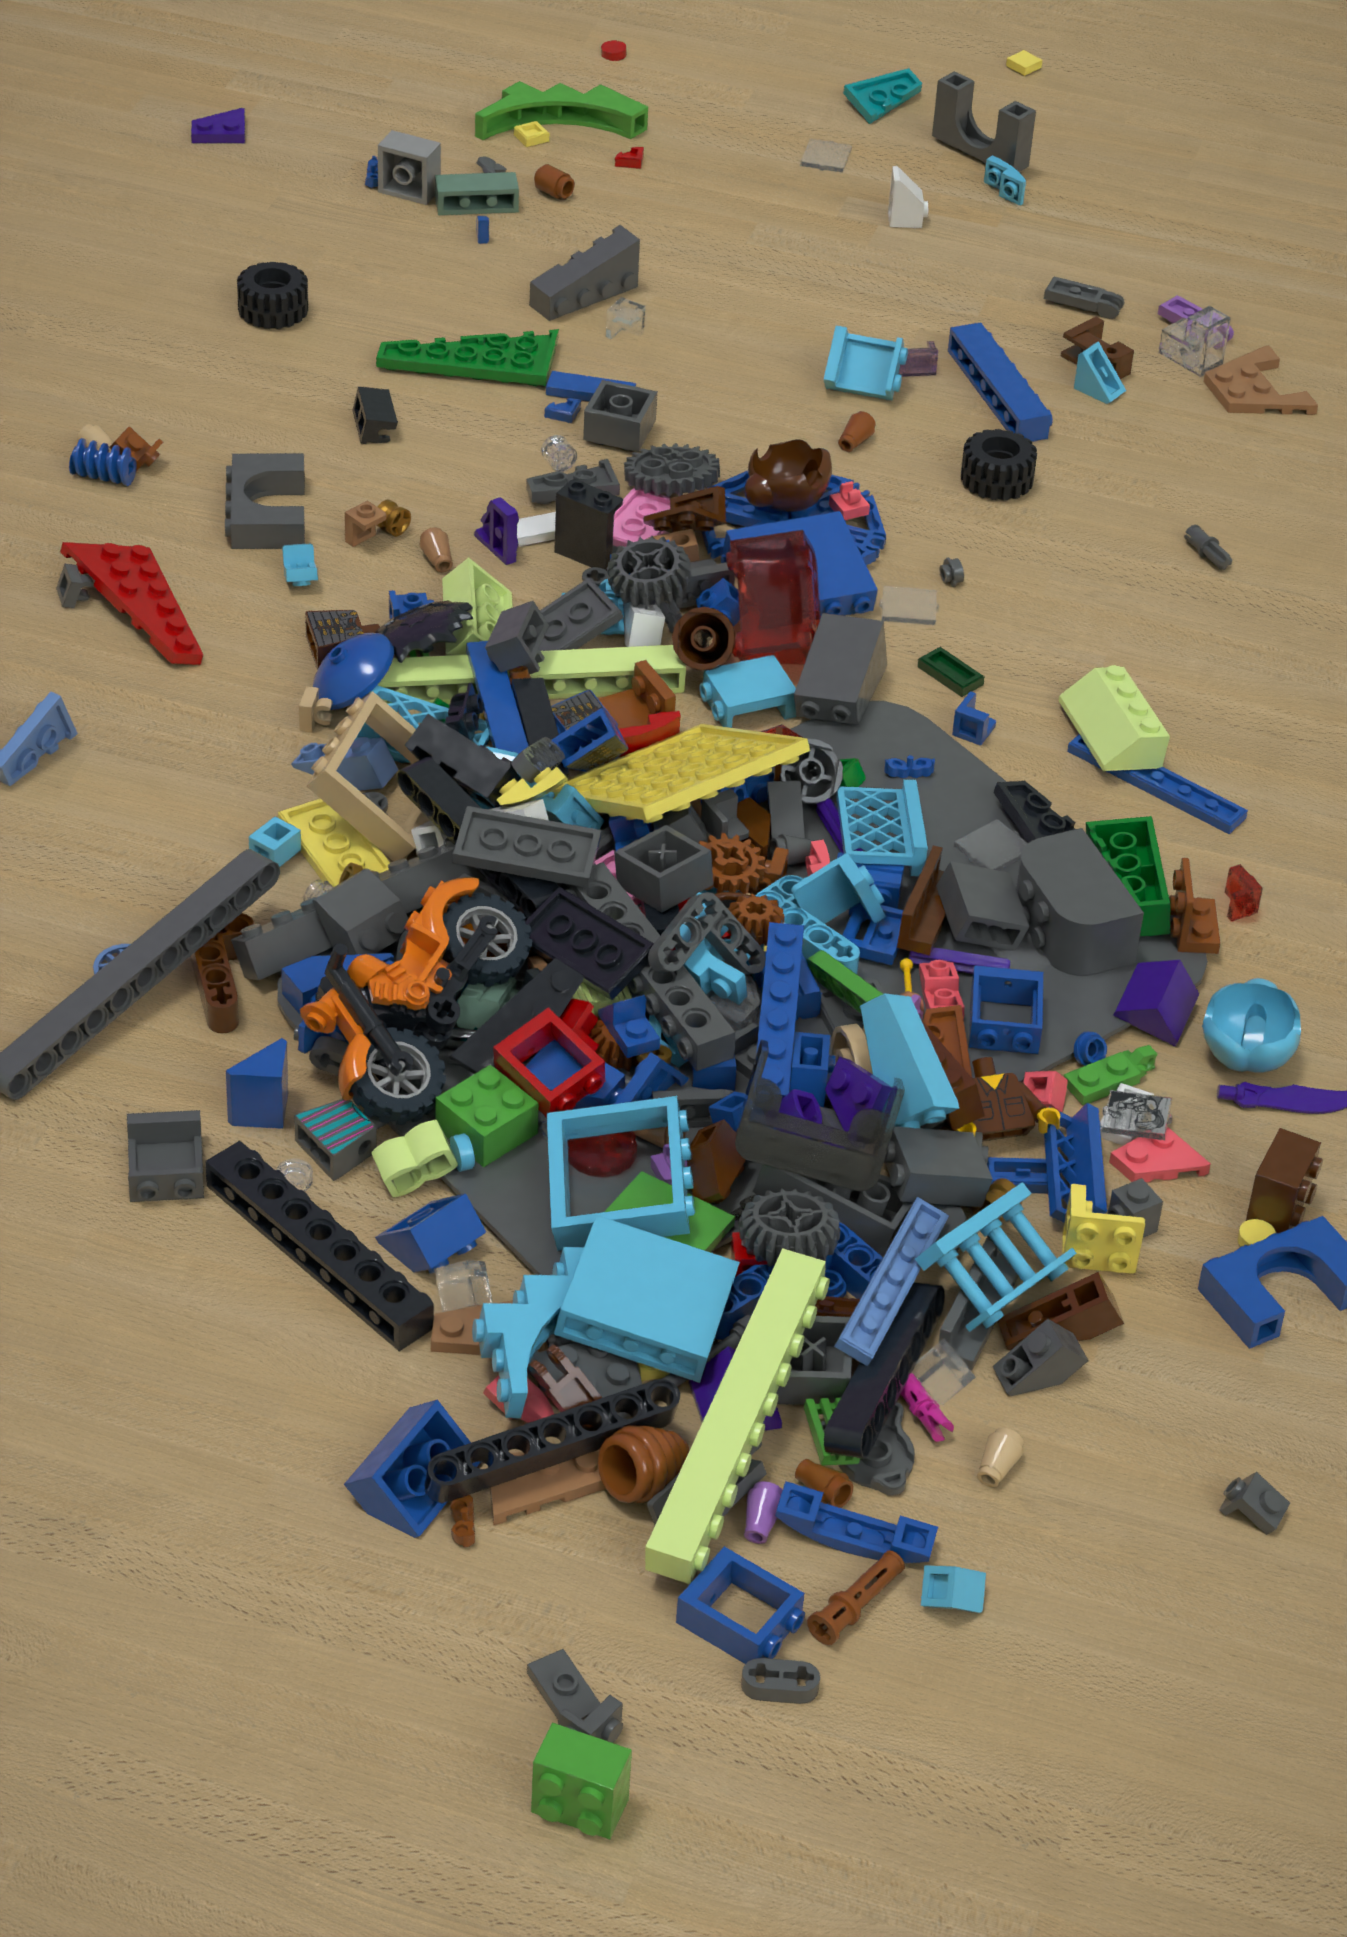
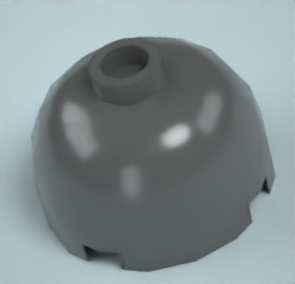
[780,739,843,805]

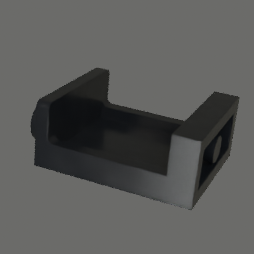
[554,479,623,571]

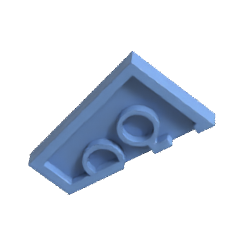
[0,692,78,786]

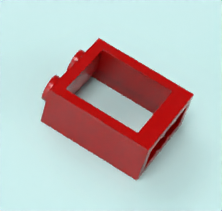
[493,1007,606,1118]

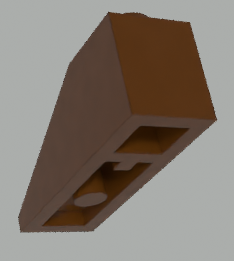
[998,1272,1124,1350]

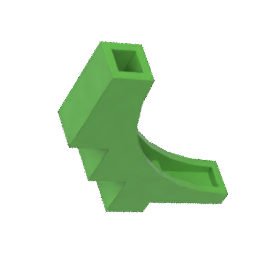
[475,81,648,140]

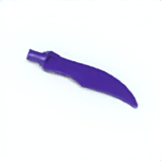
[1217,1082,1347,1114]

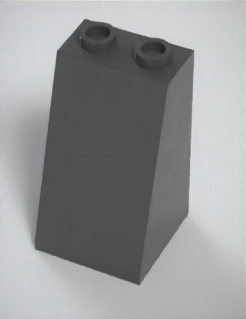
[794,613,888,725]

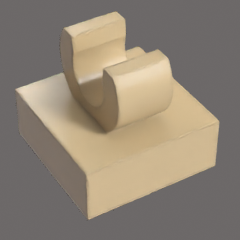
[299,686,333,733]

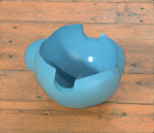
[1202,978,1301,1073]

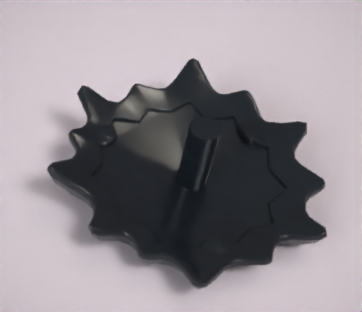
[375,600,473,663]

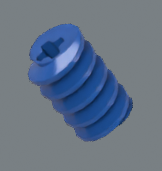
[69,438,137,486]

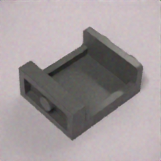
[127,1110,204,1202]

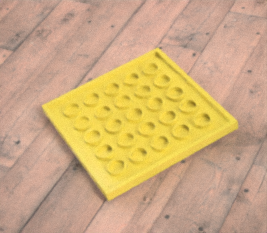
[552,724,810,823]

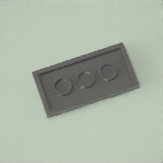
[452,806,601,888]

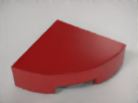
[615,147,644,169]

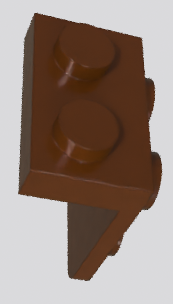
[643,486,726,533]

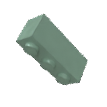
[435,172,519,215]

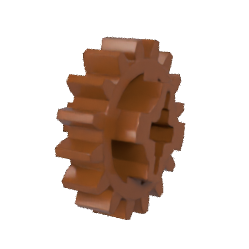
[699,833,765,894]

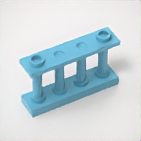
[915,1182,1077,1332]

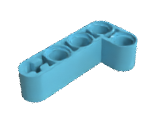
[755,875,860,974]

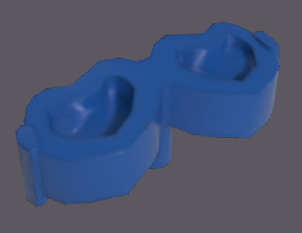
[365,156,378,188]
[884,755,935,778]

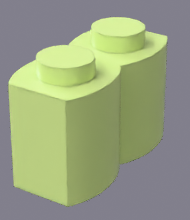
[371,1120,458,1197]

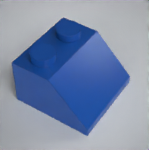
[375,1193,486,1274]

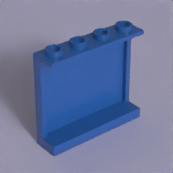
[723,511,878,631]

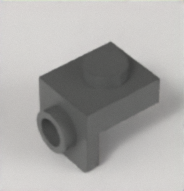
[1219,1472,1290,1535]
[558,1695,623,1743]

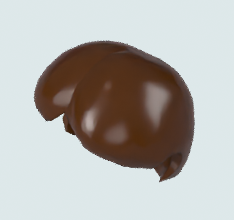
[745,439,832,512]

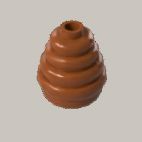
[598,1425,690,1504]

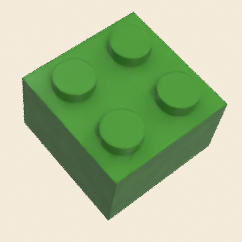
[436,1064,539,1167]
[531,1722,632,1840]

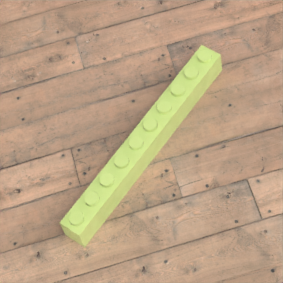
[368,645,686,704]
[645,1248,830,1584]

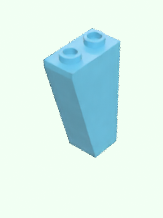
[860,993,959,1130]

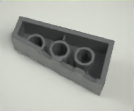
[529,225,640,321]

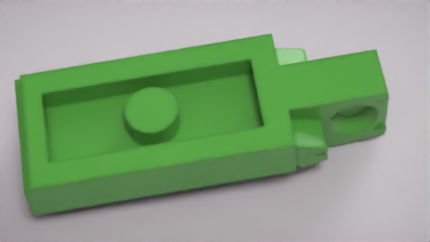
[1063,1045,1157,1106]

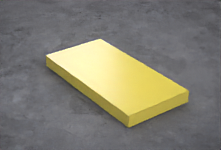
[278,799,390,890]

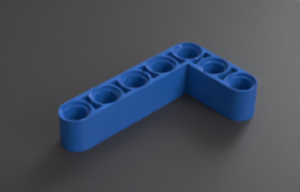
[716,1223,883,1340]

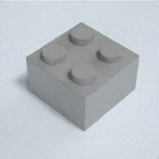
[378,130,441,205]

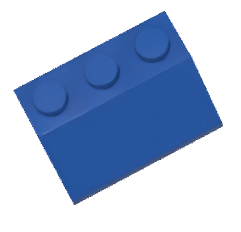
[344,1399,480,1538]

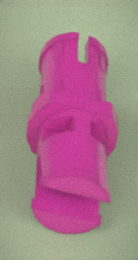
[901,1373,954,1442]

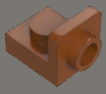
[109,426,163,471]
[748,847,789,895]

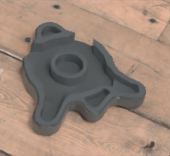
[821,1402,915,1495]

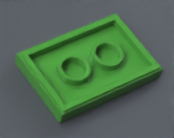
[604,1171,735,1253]

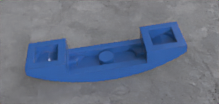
[775,1481,938,1563]

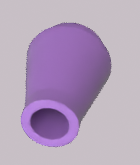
[744,1481,782,1544]

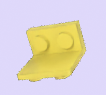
[1062,1184,1145,1274]

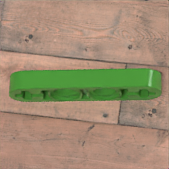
[806,950,883,1014]

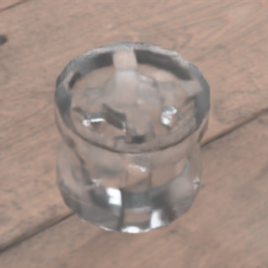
[541,435,577,472]

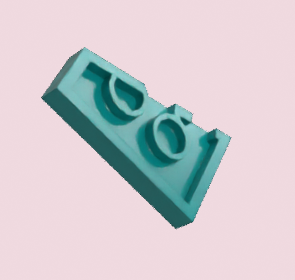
[843,68,923,124]

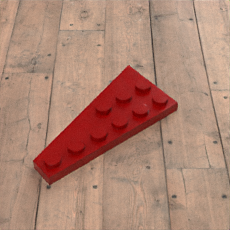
[60,542,204,665]

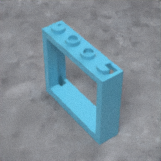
[547,1096,695,1251]

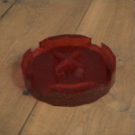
[567,1131,637,1177]

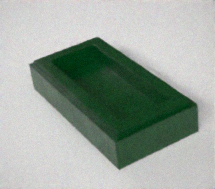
[917,647,985,697]

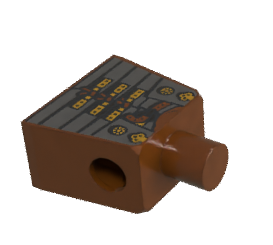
[305,610,380,670]

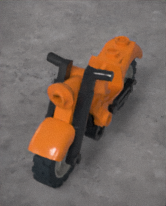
[300,877,532,1125]

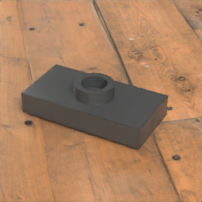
[527,1649,601,1720]

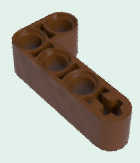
[190,913,254,1033]

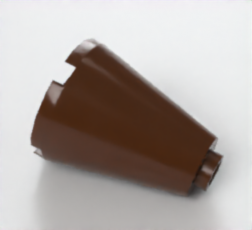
[672,607,736,671]

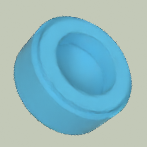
[450,1133,475,1172]

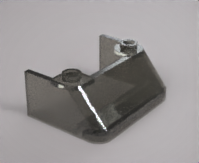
[735,1040,905,1191]

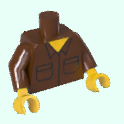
[955,1057,1060,1142]

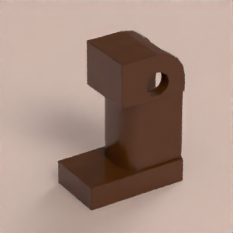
[1061,316,1134,379]

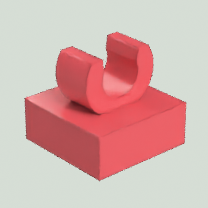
[829,481,870,520]

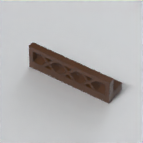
[897,845,947,956]

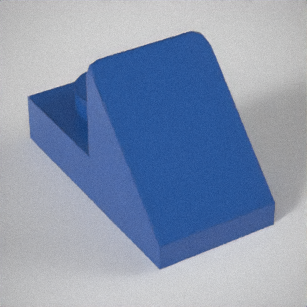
[598,995,660,1058]

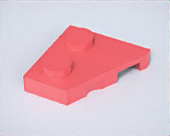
[1109,1126,1211,1182]

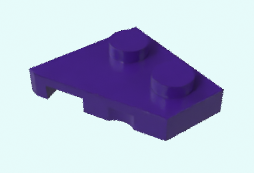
[191,108,245,143]
[474,497,519,565]

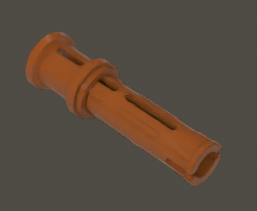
[807,1550,905,1645]

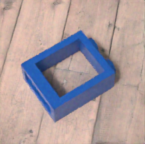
[969,966,1043,1054]
[676,1546,805,1664]

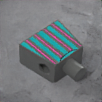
[294,1099,386,1181]

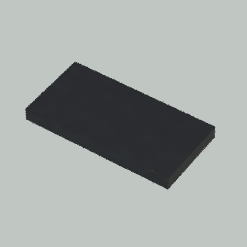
[525,886,654,1000]

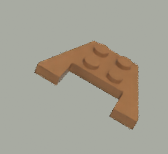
[1203,345,1318,415]

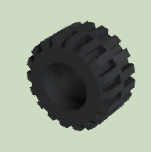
[237,262,308,329]
[960,429,1037,501]

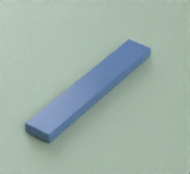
[834,1197,949,1366]

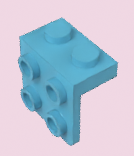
[791,852,886,924]

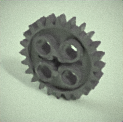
[624,443,720,497]

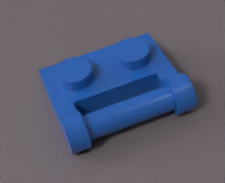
[842,902,904,965]

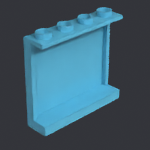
[554,1215,740,1383]

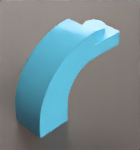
[680,892,748,1005]

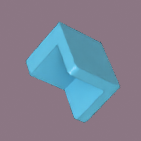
[921,1565,986,1613]

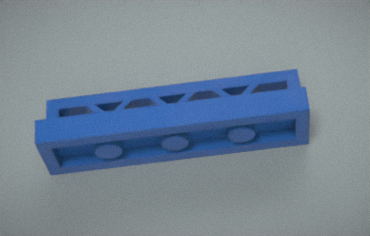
[1044,1103,1107,1223]

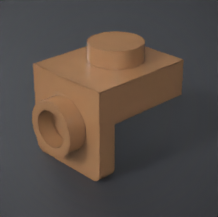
[345,500,386,547]

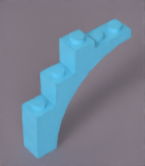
[472,1247,584,1418]

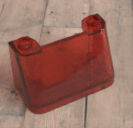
[726,530,821,665]

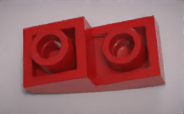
[619,711,681,757]

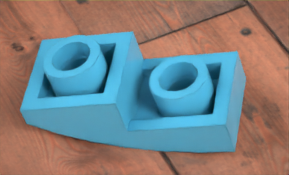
[984,155,1026,206]

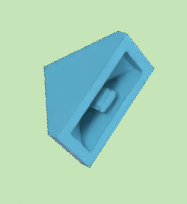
[1074,341,1126,404]

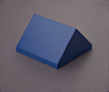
[226,1038,288,1129]

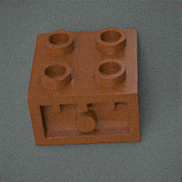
[598,660,676,728]
[1169,858,1220,954]

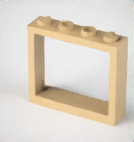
[306,691,430,861]

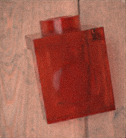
[1224,864,1263,921]

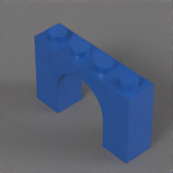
[1198,1216,1347,1349]

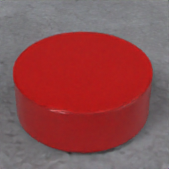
[601,40,627,61]

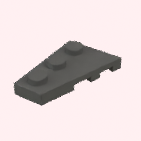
[526,459,620,504]

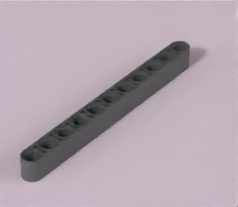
[0,849,280,1100]

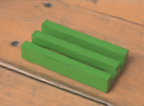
[804,1397,860,1466]

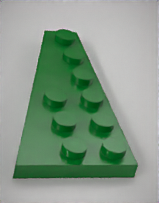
[376,329,559,386]

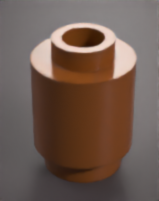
[534,164,575,199]

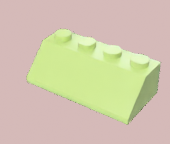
[442,557,513,655]
[1058,665,1170,771]

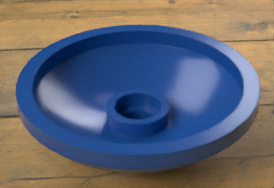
[312,633,394,710]

